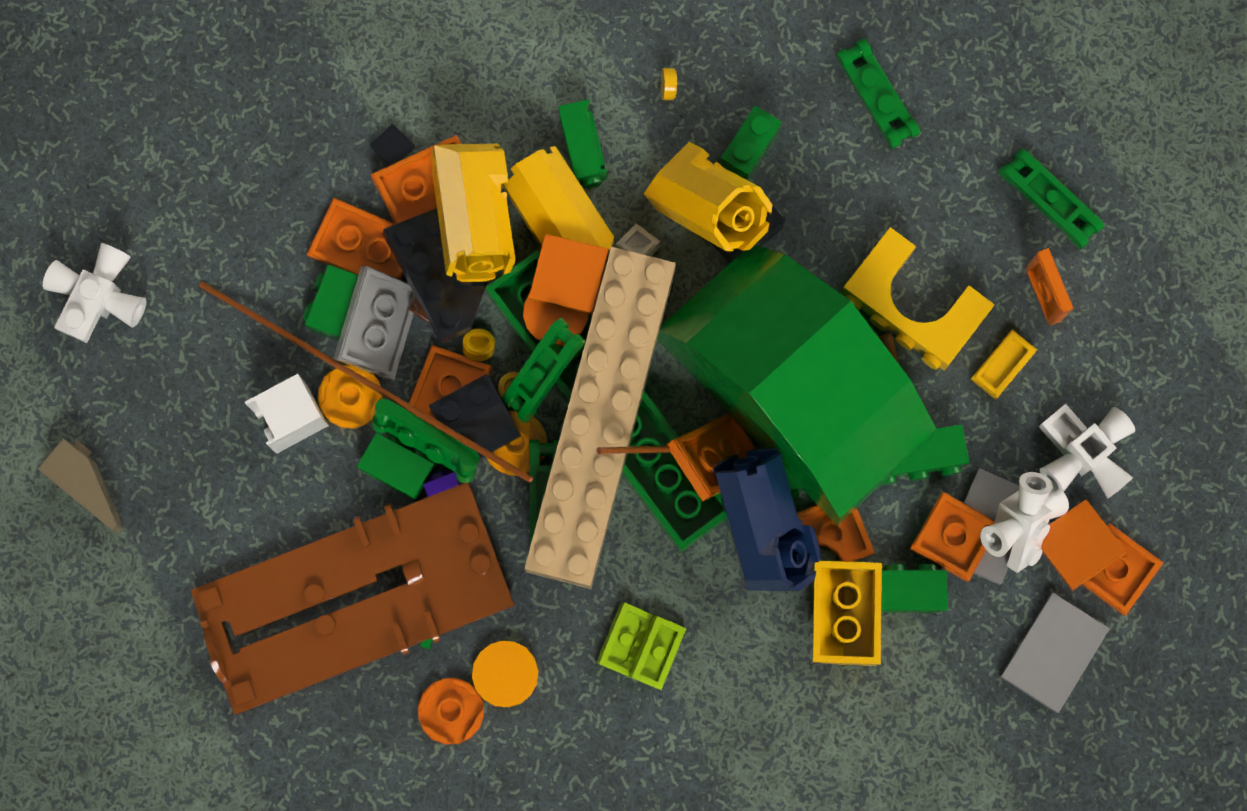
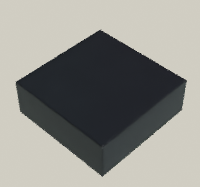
[370,124,415,166]

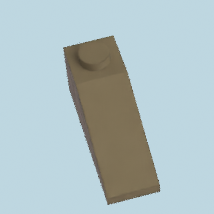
[38,438,124,534]

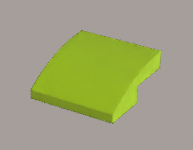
[596,602,686,690]

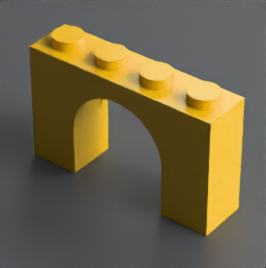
[841,227,995,371]

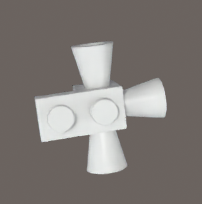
[43,243,146,343]
[1039,404,1135,499]
[980,472,1069,573]

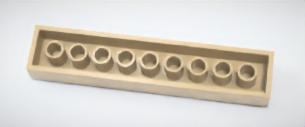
[525,247,676,589]

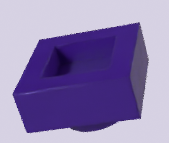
[423,470,460,497]

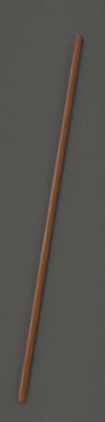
[199,282,533,482]

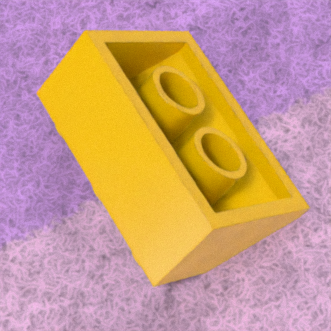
[812,561,882,666]

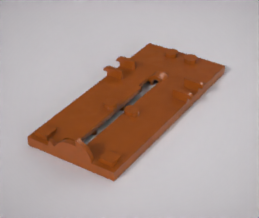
[190,483,515,715]

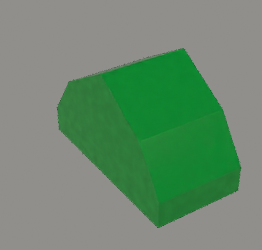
[658,245,936,526]

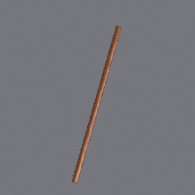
[597,446,670,454]

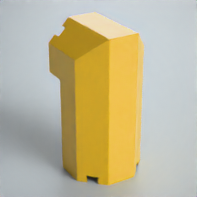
[644,142,772,251]
[430,143,515,282]
[503,146,614,250]

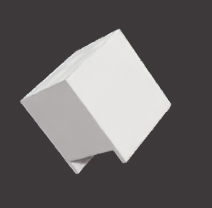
[245,374,329,453]

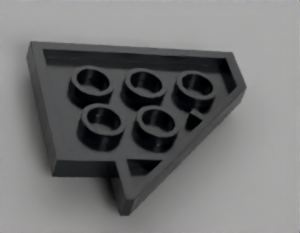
[382,208,511,343]

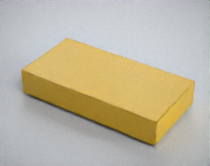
[971,329,1037,400]

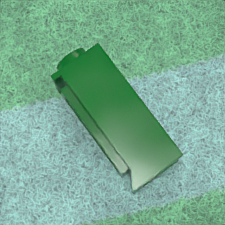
[558,99,607,189]

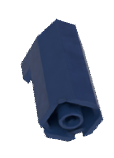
[712,448,821,591]

